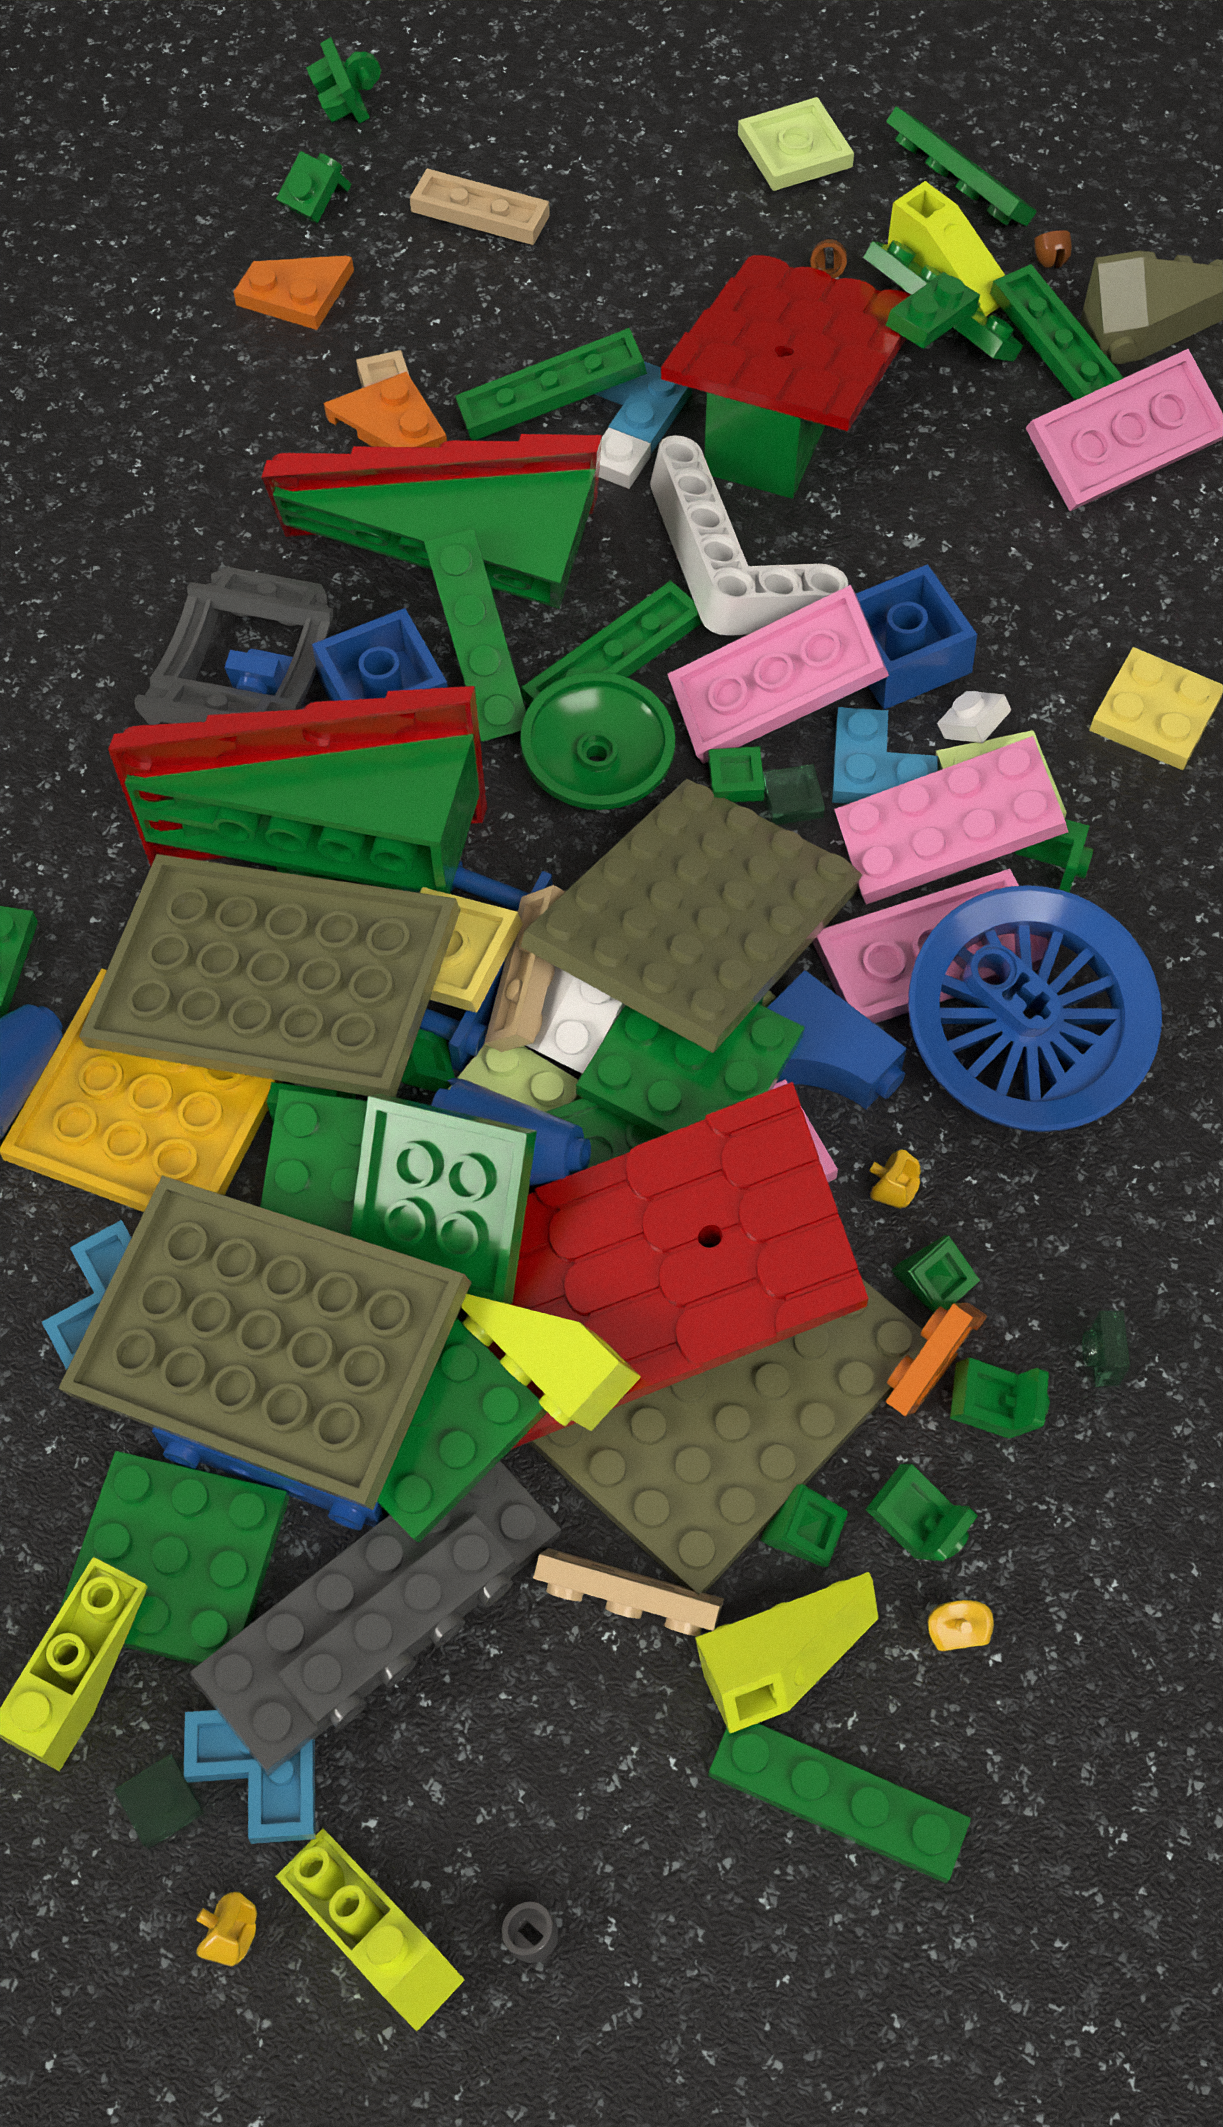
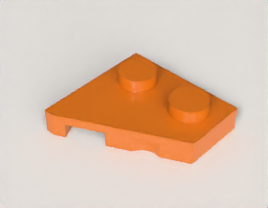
[233,255,354,330]
[324,371,447,448]
[886,1303,987,1416]

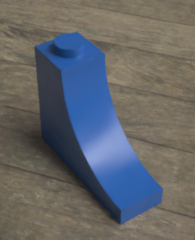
[767,970,907,1109]

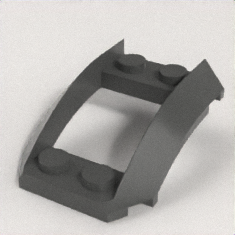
[135,567,333,725]

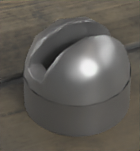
[502,1902,558,1963]

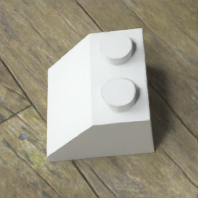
[526,966,625,1074]

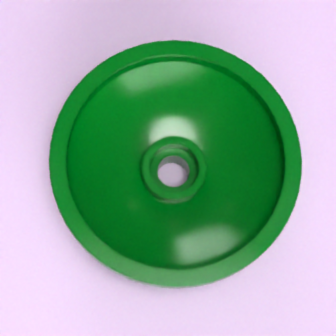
[520,672,675,810]

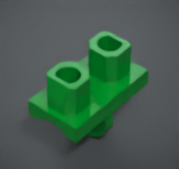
[306,37,381,124]

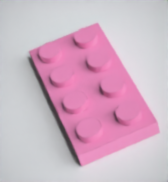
[1026,349,1223,511]
[668,585,889,764]
[834,736,1068,905]
[813,869,1048,1024]

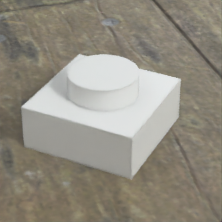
[599,428,651,489]
[937,691,1011,743]

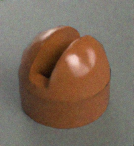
[1034,230,1072,268]
[810,239,847,279]

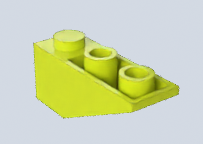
[888,181,1005,316]
[461,1294,641,1431]
[0,1557,148,1772]
[695,1572,879,1734]
[275,1829,465,2031]

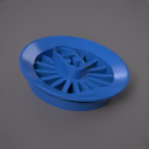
[908,885,1162,1132]

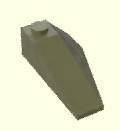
[1080,250,1223,365]

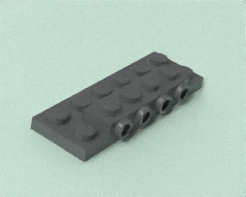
[190,1461,561,1777]

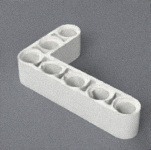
[650,435,848,635]

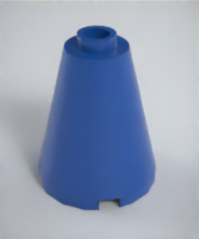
[0,1004,63,1141]
[431,1078,591,1186]

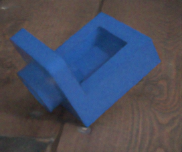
[224,649,293,696]

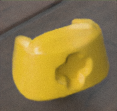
[869,1149,921,1208]
[928,1600,994,1651]
[196,1892,257,1966]

